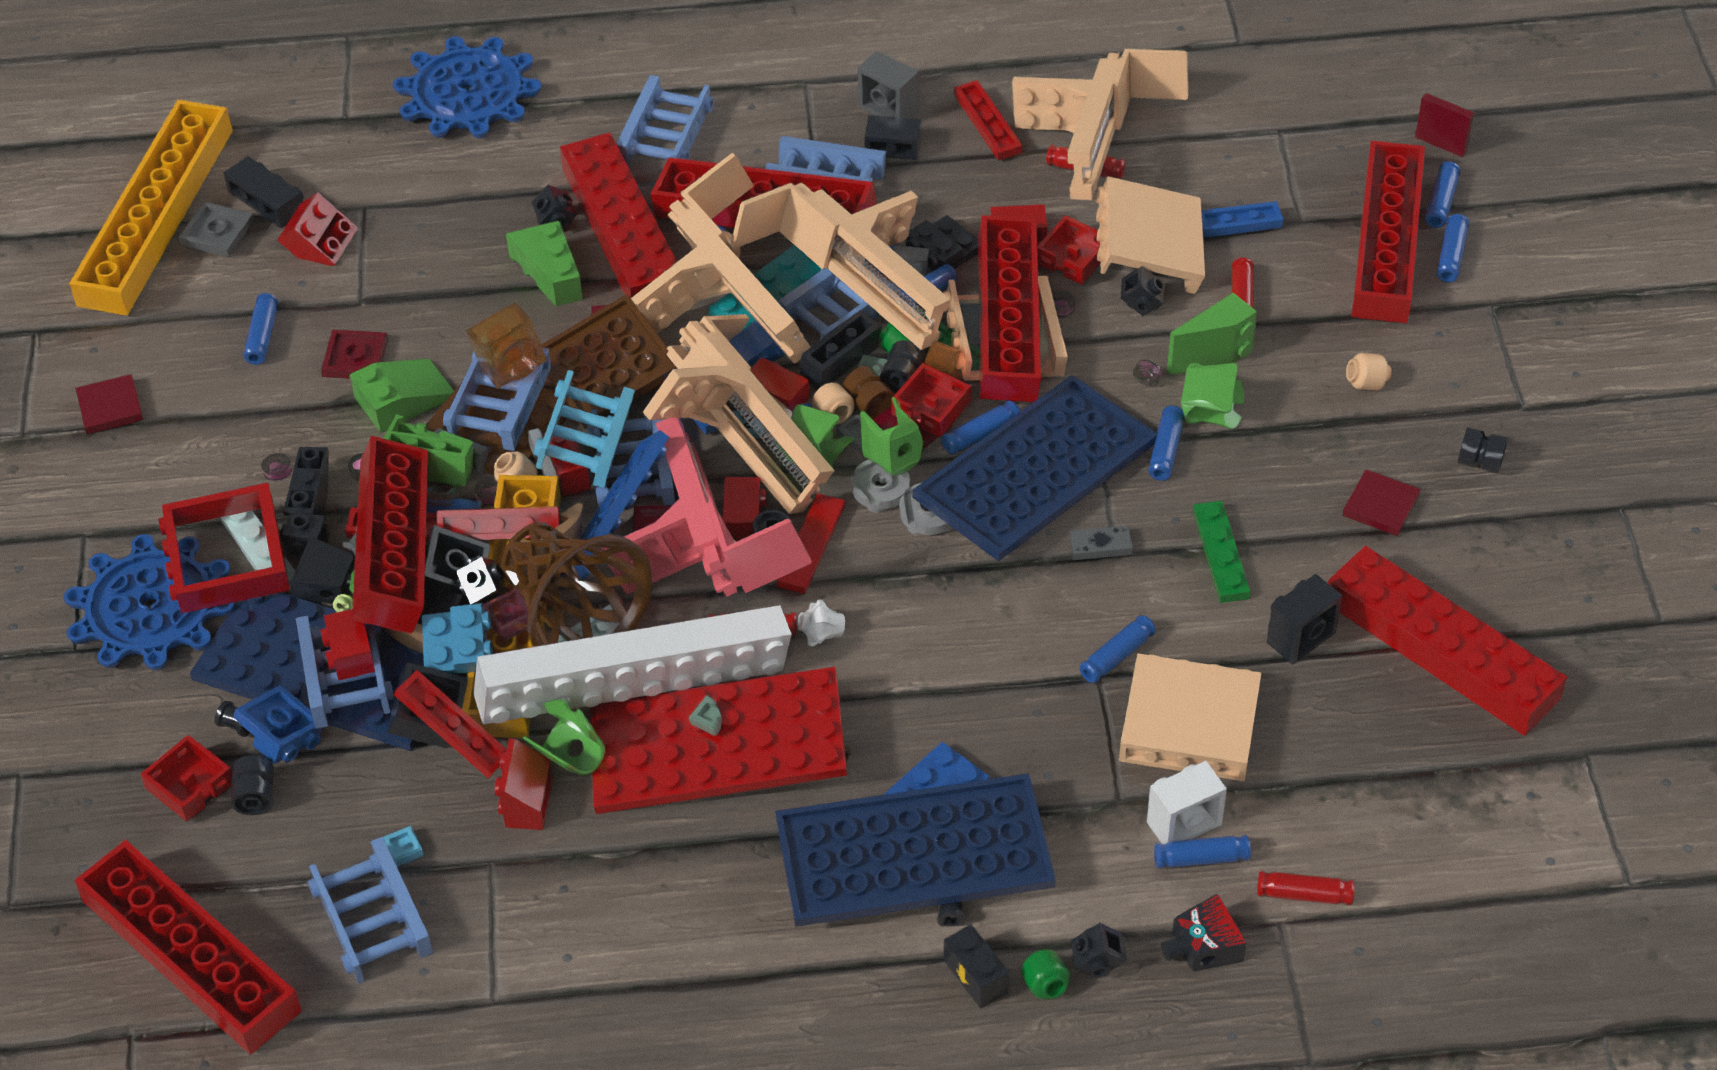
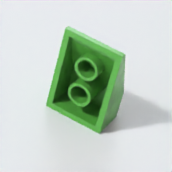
[1167,293,1257,375]
[349,359,454,433]

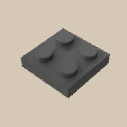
[178,201,254,258]

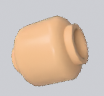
[1346,353,1391,391]
[812,383,855,425]
[494,451,538,482]

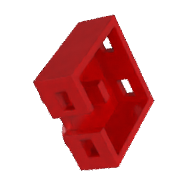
[1037,215,1101,285]
[891,363,971,437]
[140,735,232,822]

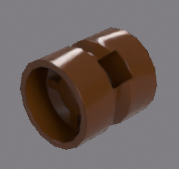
[843,366,895,420]

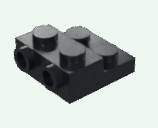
[906,215,978,270]

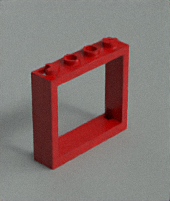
[158,482,290,613]

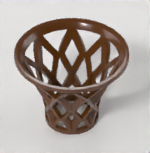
[501,523,652,647]

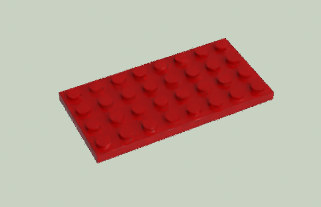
[590,666,847,814]

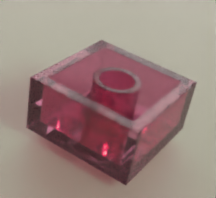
[482,588,529,642]

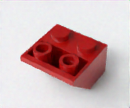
[277,192,358,266]
[494,739,553,830]

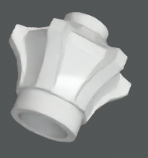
[797,600,845,646]

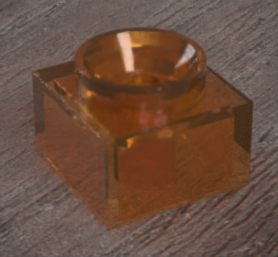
[466,302,547,389]

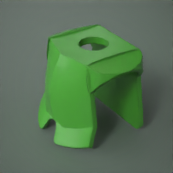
[1181,363,1244,430]
[860,397,923,476]
[776,405,854,467]
[523,699,605,776]

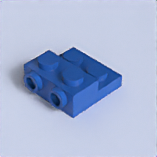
[233,685,323,764]

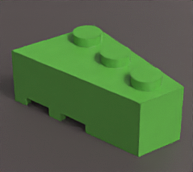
[506,221,583,306]
[383,414,474,486]

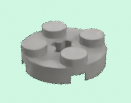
[852,460,910,513]
[899,483,953,535]

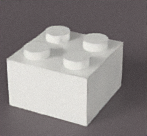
[1147,761,1227,844]

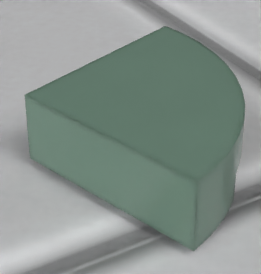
[689,695,722,736]

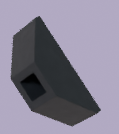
[283,447,329,516]

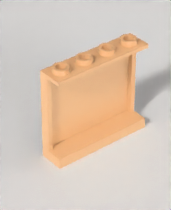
[1095,177,1205,294]
[1119,653,1261,782]

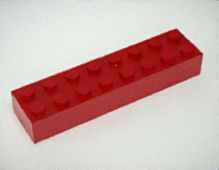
[559,132,677,303]
[1351,140,1425,324]
[651,157,877,233]
[978,215,1041,402]
[352,435,428,634]
[1328,545,1567,736]
[74,839,302,1056]

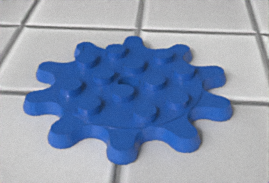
[393,36,541,139]
[64,534,235,671]

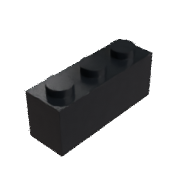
[223,156,304,229]
[800,309,881,390]

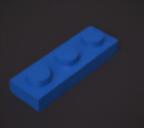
[1201,201,1283,238]

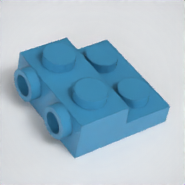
[422,603,493,674]

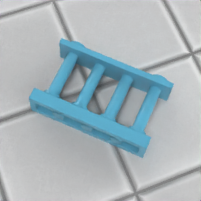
[533,370,635,488]

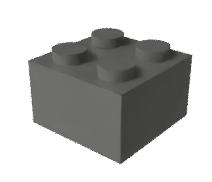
[858,51,919,118]

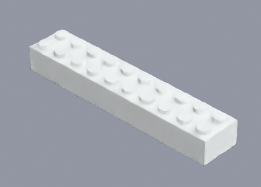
[474,605,791,724]

